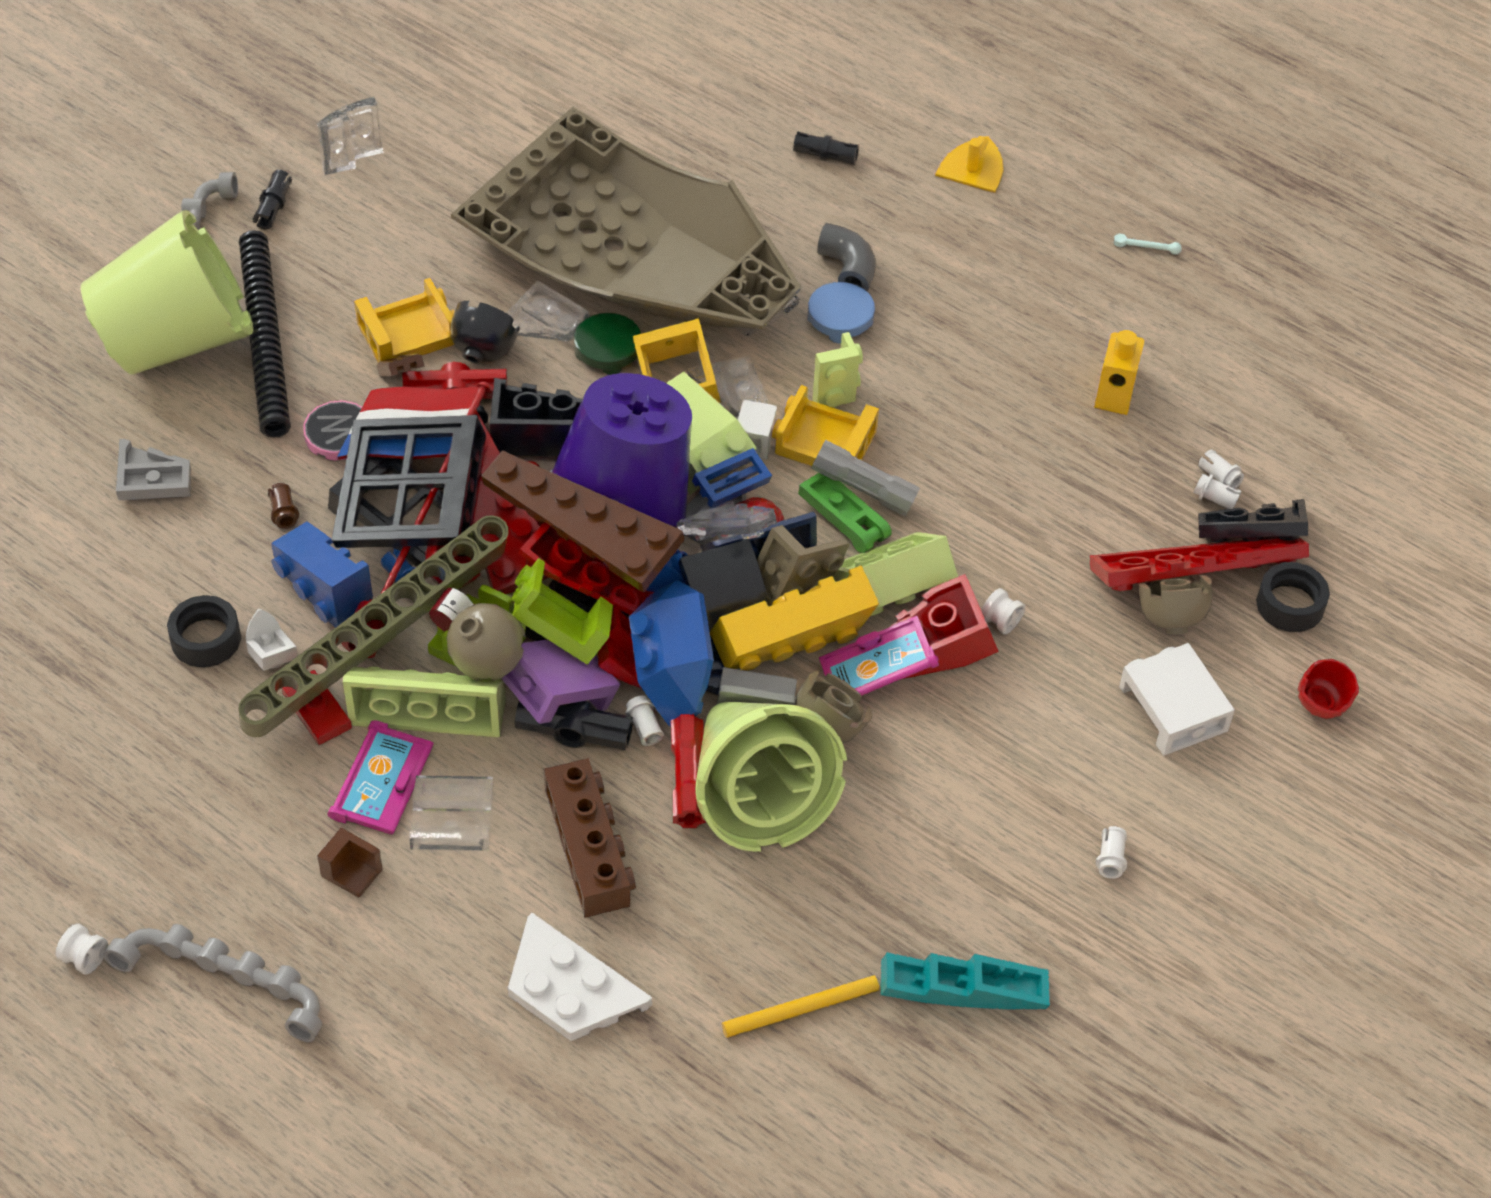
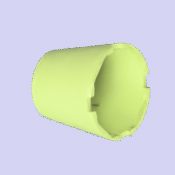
[81,210,253,375]

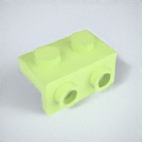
[812,332,863,407]

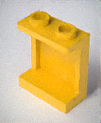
[354,278,455,362]
[772,385,879,466]

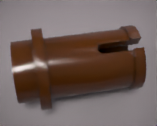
[268,483,300,529]

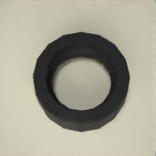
[1256,562,1330,632]
[167,595,241,668]

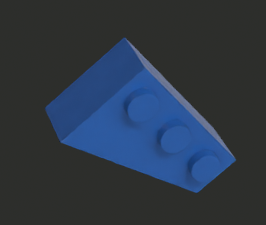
[271,521,373,628]

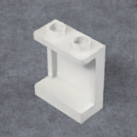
[1119,643,1234,756]

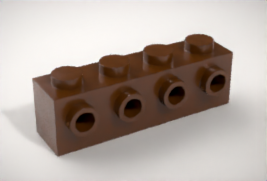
[544,758,636,918]

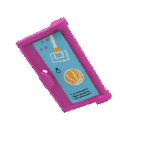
[819,616,939,696]
[327,720,434,835]

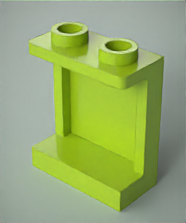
[511,558,613,665]

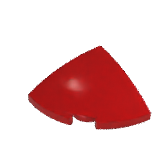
[598,605,641,688]

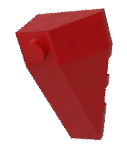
[518,522,654,615]
[861,574,999,679]

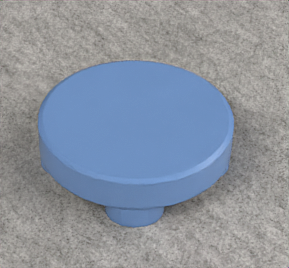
[807,282,875,344]

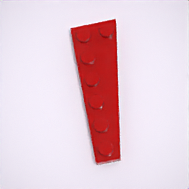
[472,411,550,594]
[1090,537,1309,591]

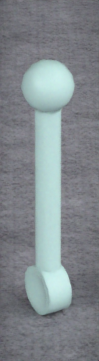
[1114,234,1182,255]

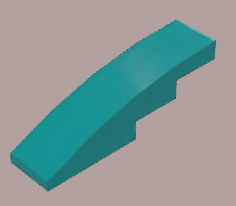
[881,952,1050,1009]

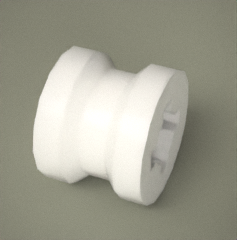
[981,588,1025,634]
[56,924,108,975]

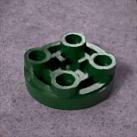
[574,313,641,375]

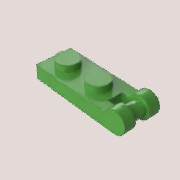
[798,473,892,553]

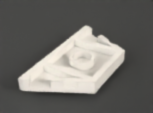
[508,913,652,1041]

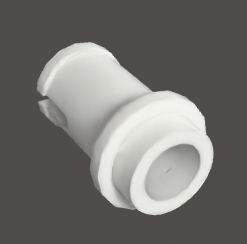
[1198,449,1244,489]
[1194,474,1242,509]
[625,696,664,746]
[1096,826,1127,879]

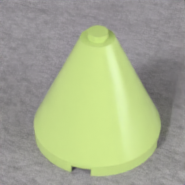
[696,702,847,852]

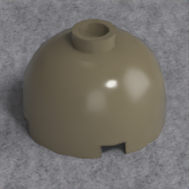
[1139,575,1212,634]
[447,603,525,682]
[795,671,872,744]

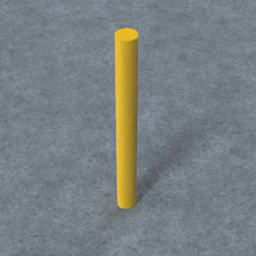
[722,975,880,1038]

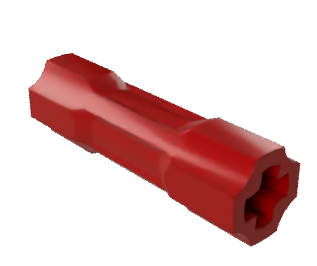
[671,714,706,828]

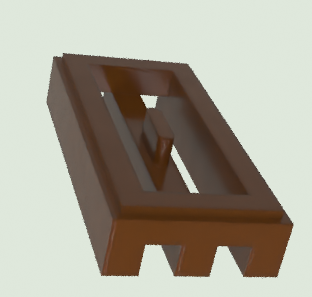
[376,353,424,376]

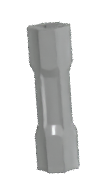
[811,440,920,516]

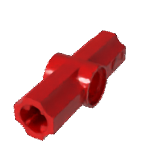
[402,361,508,399]

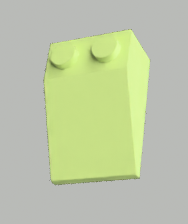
[667,372,757,495]

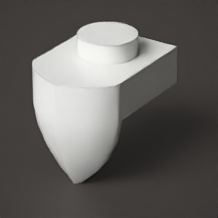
[246,609,298,671]

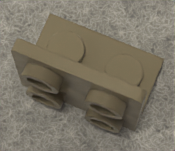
[757,525,850,606]

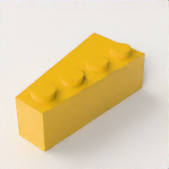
[710,565,879,671]

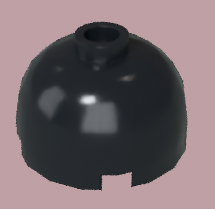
[450,300,520,364]

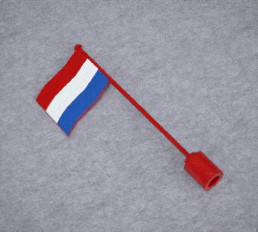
[337,382,490,658]

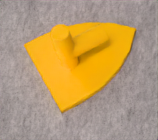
[935,136,1003,193]

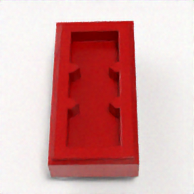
[281,670,352,745]

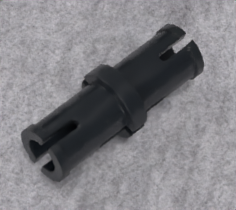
[793,131,859,165]
[252,170,292,230]

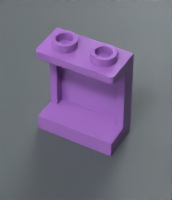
[501,639,620,724]

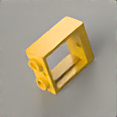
[633,318,721,403]

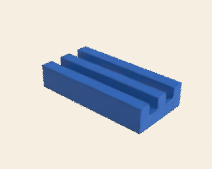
[692,448,772,509]

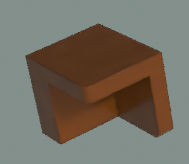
[317,827,383,897]

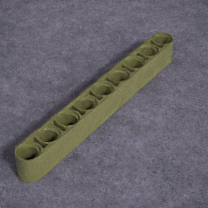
[238,515,508,737]

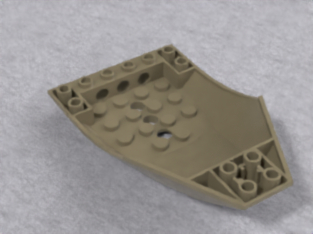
[451,107,801,329]

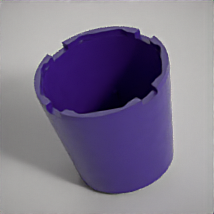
[552,373,692,530]

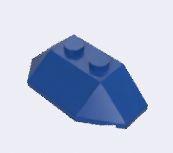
[629,580,714,727]

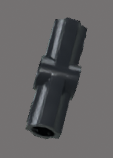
[515,700,633,750]

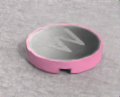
[303,400,362,461]

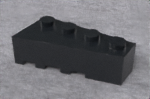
[490,378,582,456]

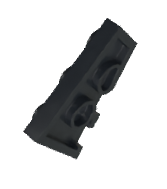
[1198,499,1308,542]

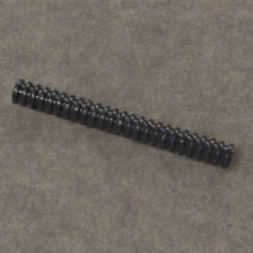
[238,230,291,438]

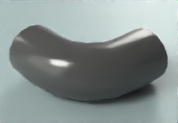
[817,223,877,292]

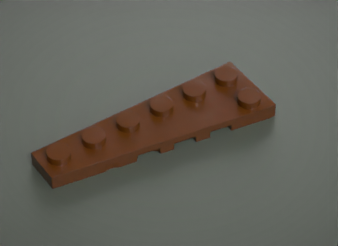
[481,451,685,592]

